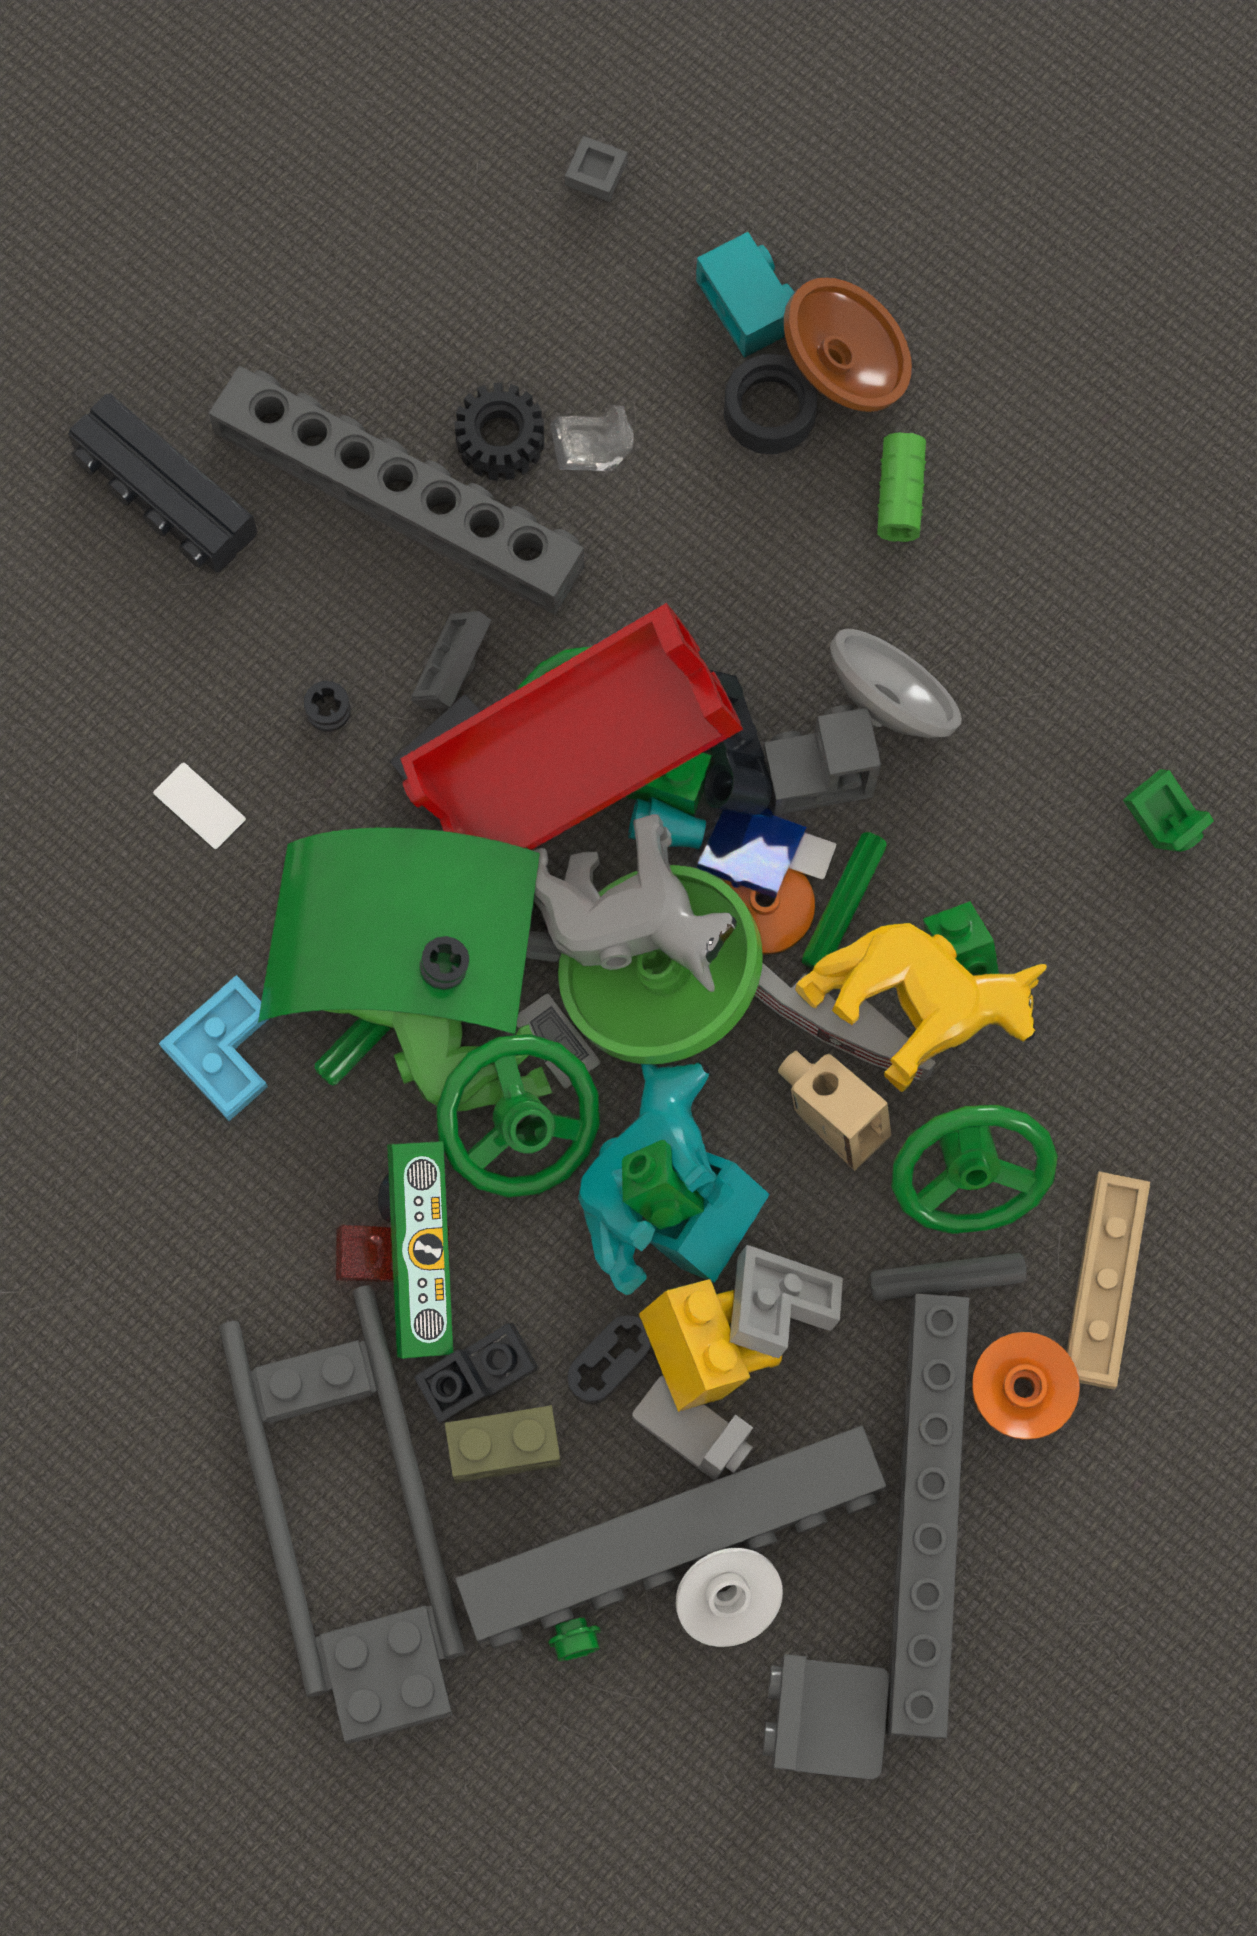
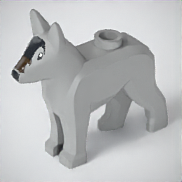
[532,814,737,992]

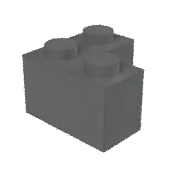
[763,705,881,815]

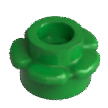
[548,1618,601,1662]

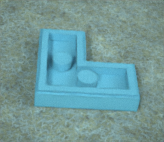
[158,975,269,1121]

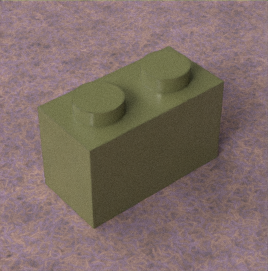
[445,1405,561,1483]

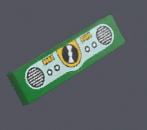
[387,1141,453,1359]

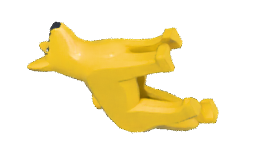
[795,923,1047,1092]

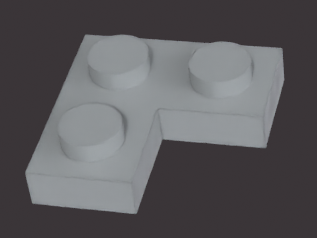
[730,1245,843,1359]

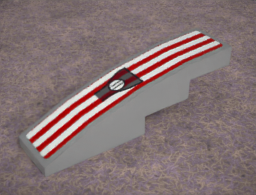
[754,963,936,1082]

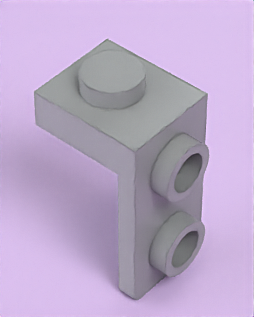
[632,1375,753,1481]

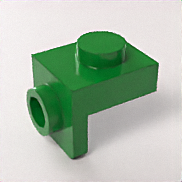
[1123,769,1214,852]
[923,901,999,976]
[622,1140,704,1230]

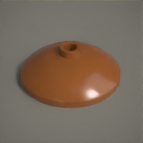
[784,278,912,412]

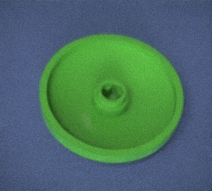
[558,865,763,1064]

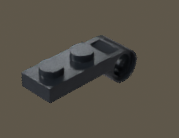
[703,670,772,815]

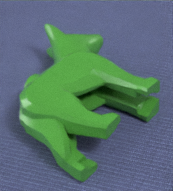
[323,1010,552,1111]

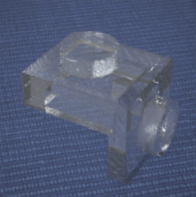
[550,405,633,471]

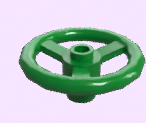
[436,1034,600,1198]
[891,1104,1058,1234]

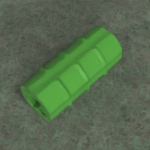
[877,433,926,542]

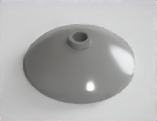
[830,629,962,738]

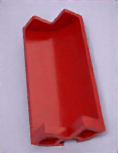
[400,603,743,850]

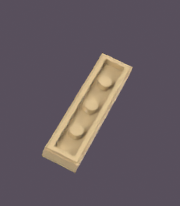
[1066,1172,1150,1390]

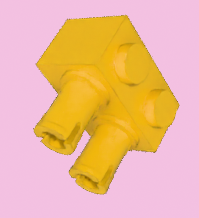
[639,1279,782,1412]

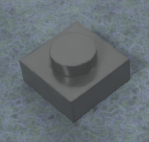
[565,136,628,202]

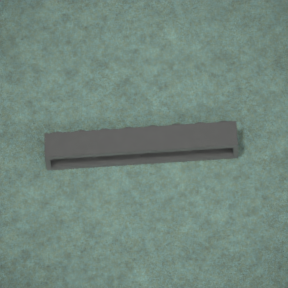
[455,1425,887,1649]

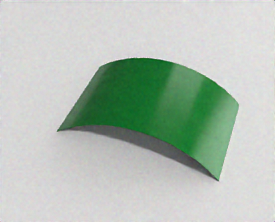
[258,828,540,1035]

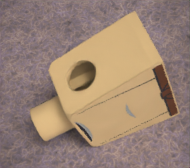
[778,1050,891,1171]

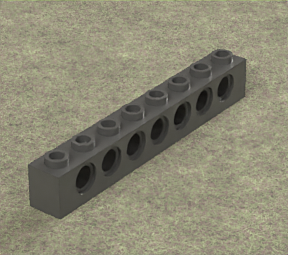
[208,365,584,615]
[886,1293,969,1739]

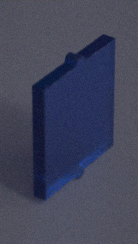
[697,809,807,898]

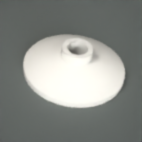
[676,1548,783,1647]

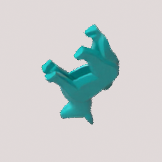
[578,1062,734,1295]

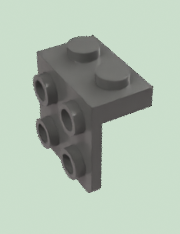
[762,1654,889,1780]

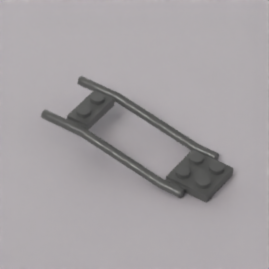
[219,1285,465,1744]

